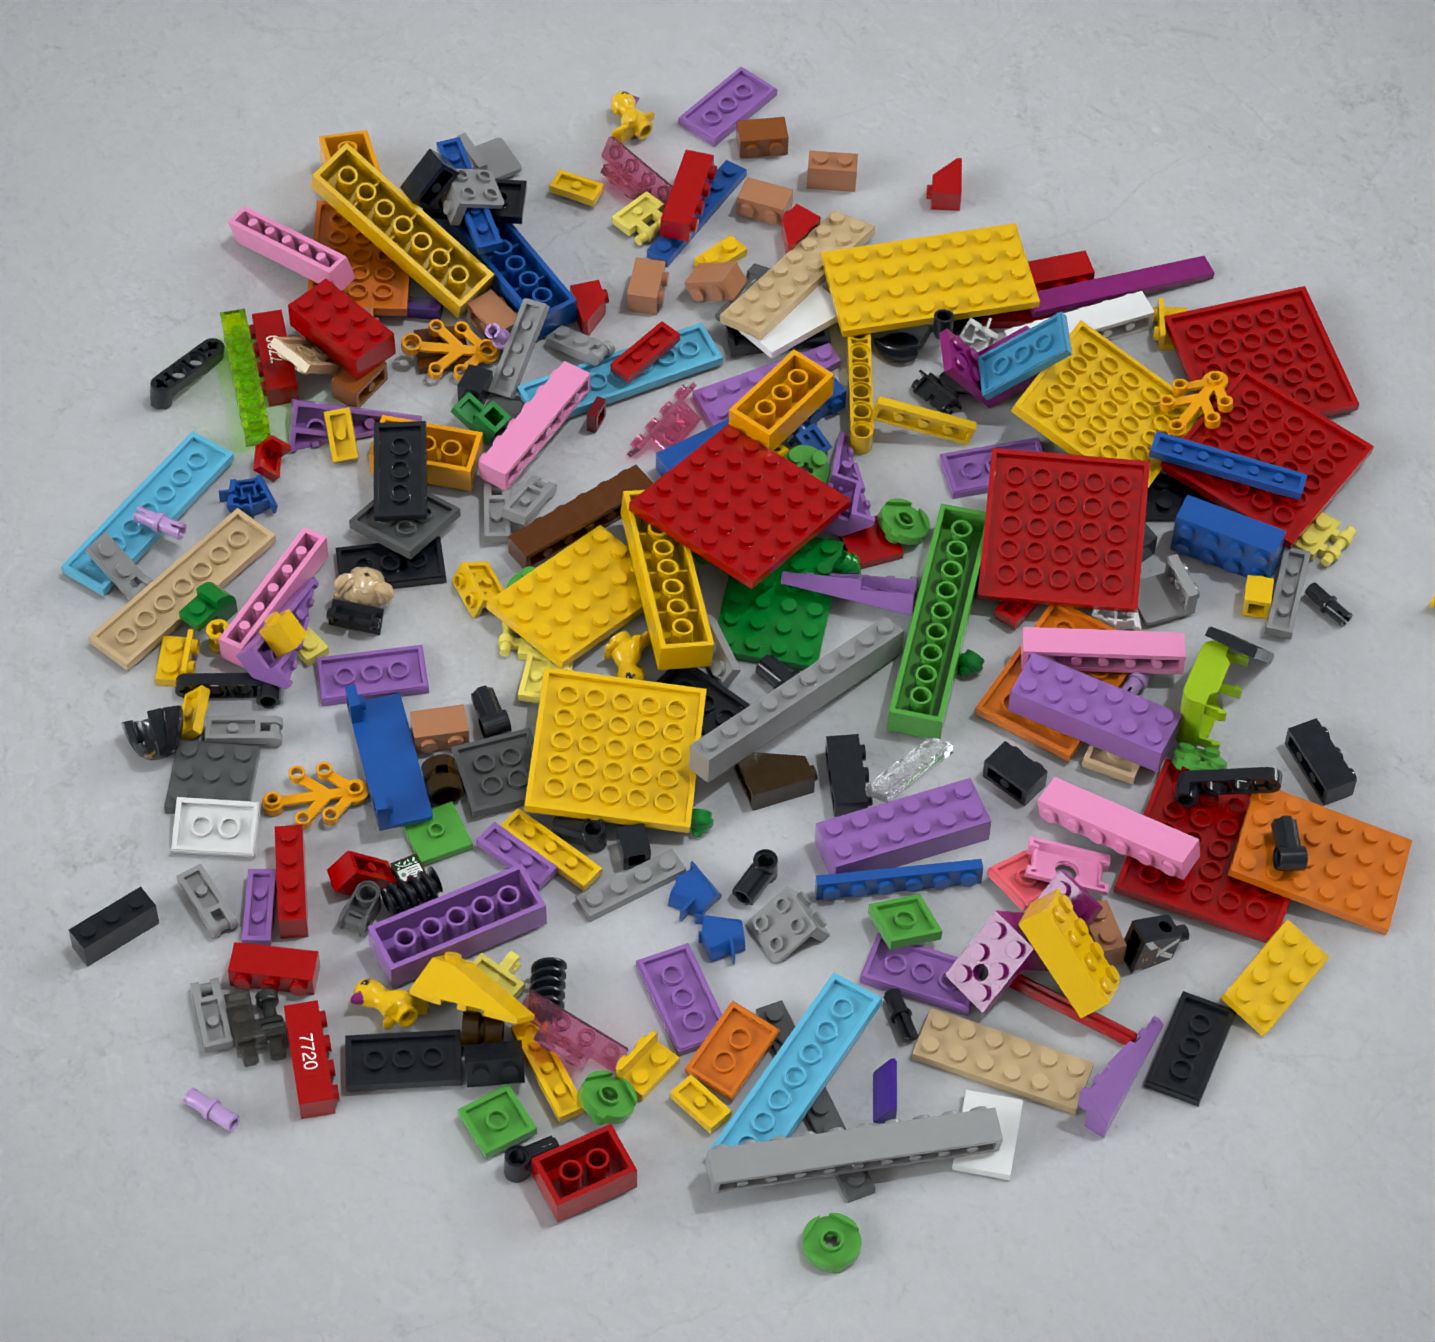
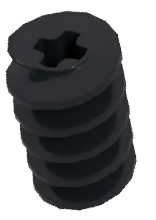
[380,867,443,916]
[528,957,567,1023]

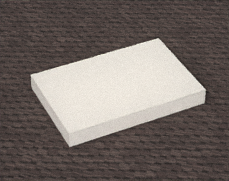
[171,797,261,858]
[952,1090,1023,1180]

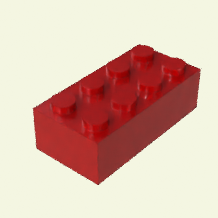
[288,279,396,380]

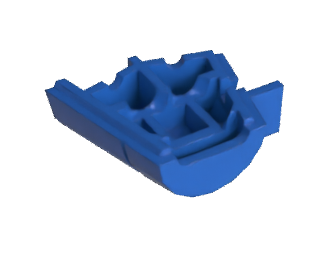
[218,475,278,519]
[668,861,722,921]
[694,914,745,965]

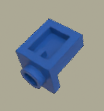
[787,422,832,453]

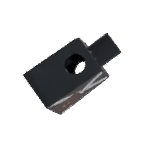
[1124,914,1190,974]

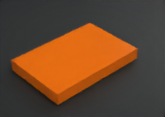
[684,1000,781,1102]

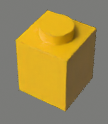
[1241,575,1274,620]
[259,609,308,657]

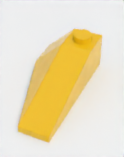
[409,952,535,1024]

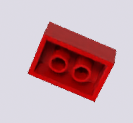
[531,1124,637,1222]

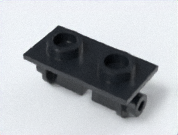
[911,369,962,415]
[326,598,385,635]

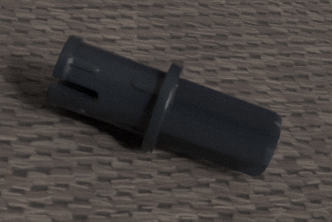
[1305,582,1353,627]
[883,988,918,1043]

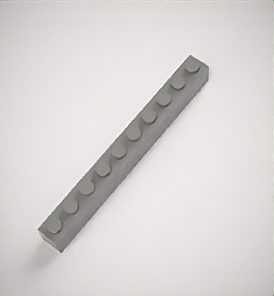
[689,616,904,783]
[706,1106,1003,1194]

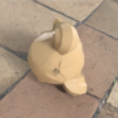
[333,567,394,608]

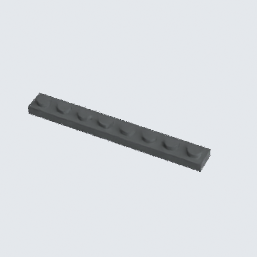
[756,1000,876,1203]

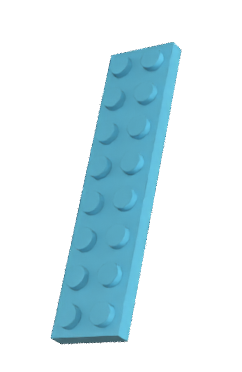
[517,322,723,418]
[61,431,234,596]
[710,972,883,1150]

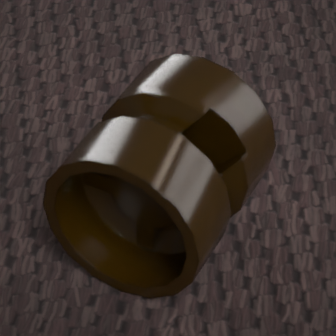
[421,754,464,806]
[461,1010,505,1048]

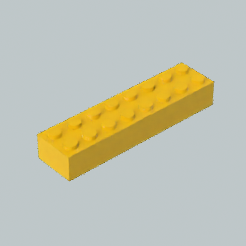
[311,143,494,318]
[621,490,714,670]

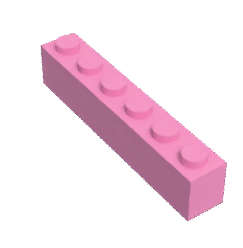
[228,206,356,291]
[478,361,591,491]
[219,527,329,668]
[1021,627,1186,675]
[1038,777,1200,880]

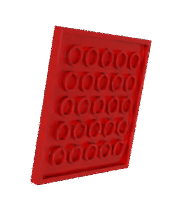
[1164,286,1359,417]
[1160,368,1374,549]
[629,424,851,589]
[978,448,1150,613]
[1114,759,1291,943]

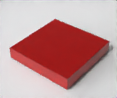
[839,515,904,569]

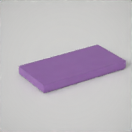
[678,67,777,147]
[939,437,1044,499]
[315,645,429,706]
[860,933,985,1016]
[636,943,722,1057]

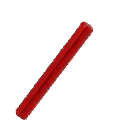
[1009,973,1137,1045]

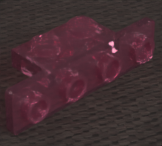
[600,136,672,208]
[627,382,702,458]
[522,990,629,1072]

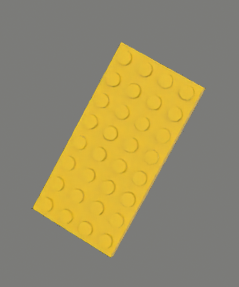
[821,223,1040,337]

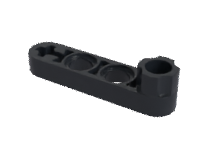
[150,338,225,409]
[175,673,281,709]
[1174,767,1283,808]

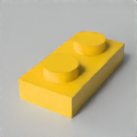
[549,169,604,207]
[694,235,747,267]
[324,407,360,464]
[181,685,210,740]
[670,1074,732,1134]

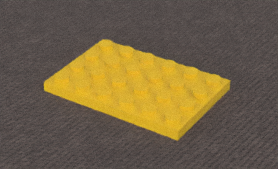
[487,525,644,669]

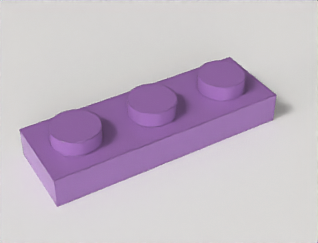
[476,822,558,890]
[242,869,276,946]

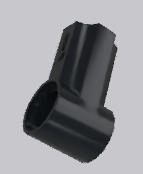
[756,654,800,689]
[471,685,512,739]
[551,815,608,853]
[1271,816,1308,871]
[732,849,778,905]
[504,1135,560,1183]

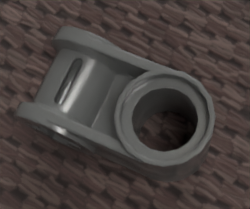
[337,881,382,938]

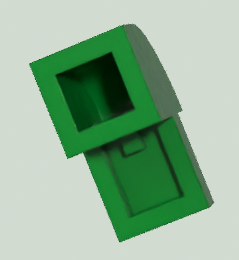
[450,392,512,443]
[179,582,238,632]

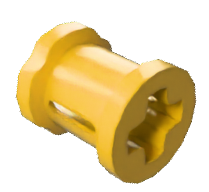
[206,619,229,654]

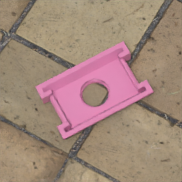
[1024,836,1111,896]

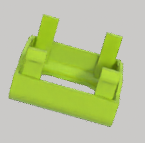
[1175,640,1249,750]

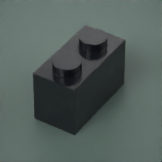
[400,148,460,212]
[982,741,1048,807]
[464,1040,525,1088]

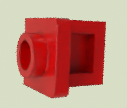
[253,435,291,482]

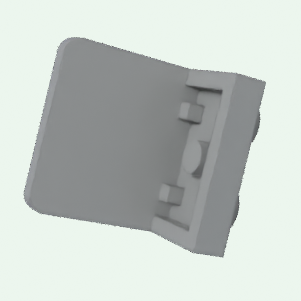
[457,133,522,179]
[440,169,504,225]
[1138,554,1200,626]
[747,887,830,963]

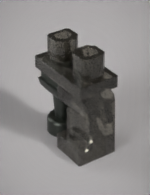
[224,989,289,1067]

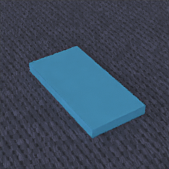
[977,311,1072,400]

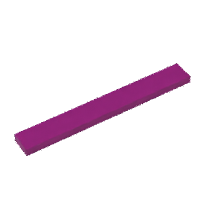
[1028,256,1215,318]

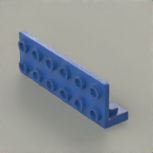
[345,684,433,831]

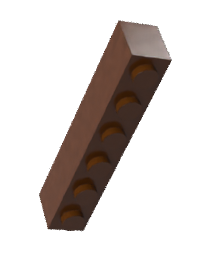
[508,465,653,569]

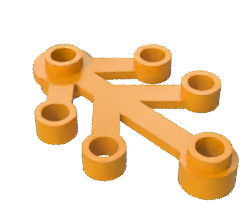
[401,319,499,382]
[1160,371,1233,439]
[262,762,369,830]

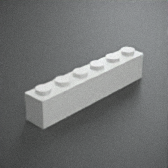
[1004,291,1155,341]

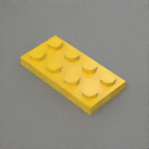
[1220,919,1330,1037]

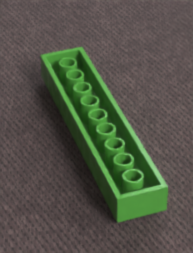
[887,503,986,741]

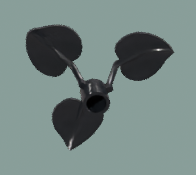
[874,309,982,394]

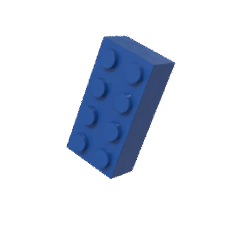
[1170,495,1286,578]

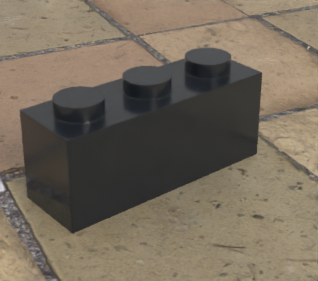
[1284,718,1357,806]
[825,734,873,818]
[68,886,159,967]

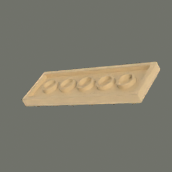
[911,1007,1094,1115]

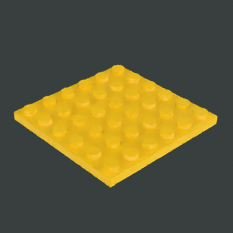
[1011,320,1203,488]
[524,667,707,833]

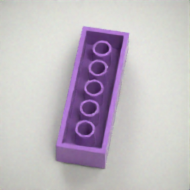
[1008,653,1182,773]
[815,778,991,874]
[367,863,547,988]

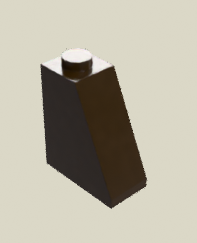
[733,752,818,811]

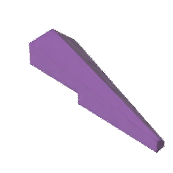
[288,398,422,452]
[822,431,875,537]
[781,571,918,615]
[236,577,319,689]
[1078,1015,1164,1138]

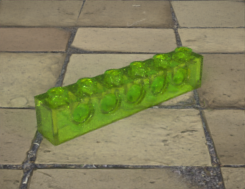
[220,308,271,447]

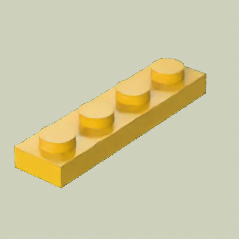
[870,396,977,445]
[500,808,602,892]
[511,1016,586,1124]

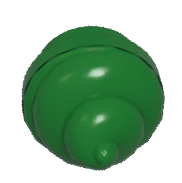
[834,551,861,574]
[958,649,985,678]
[690,808,714,838]

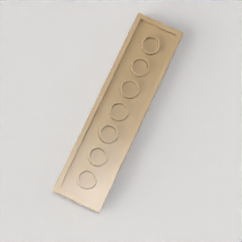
[720,210,875,340]
[88,508,276,671]

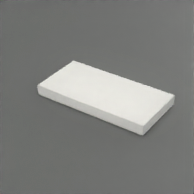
[739,285,838,359]

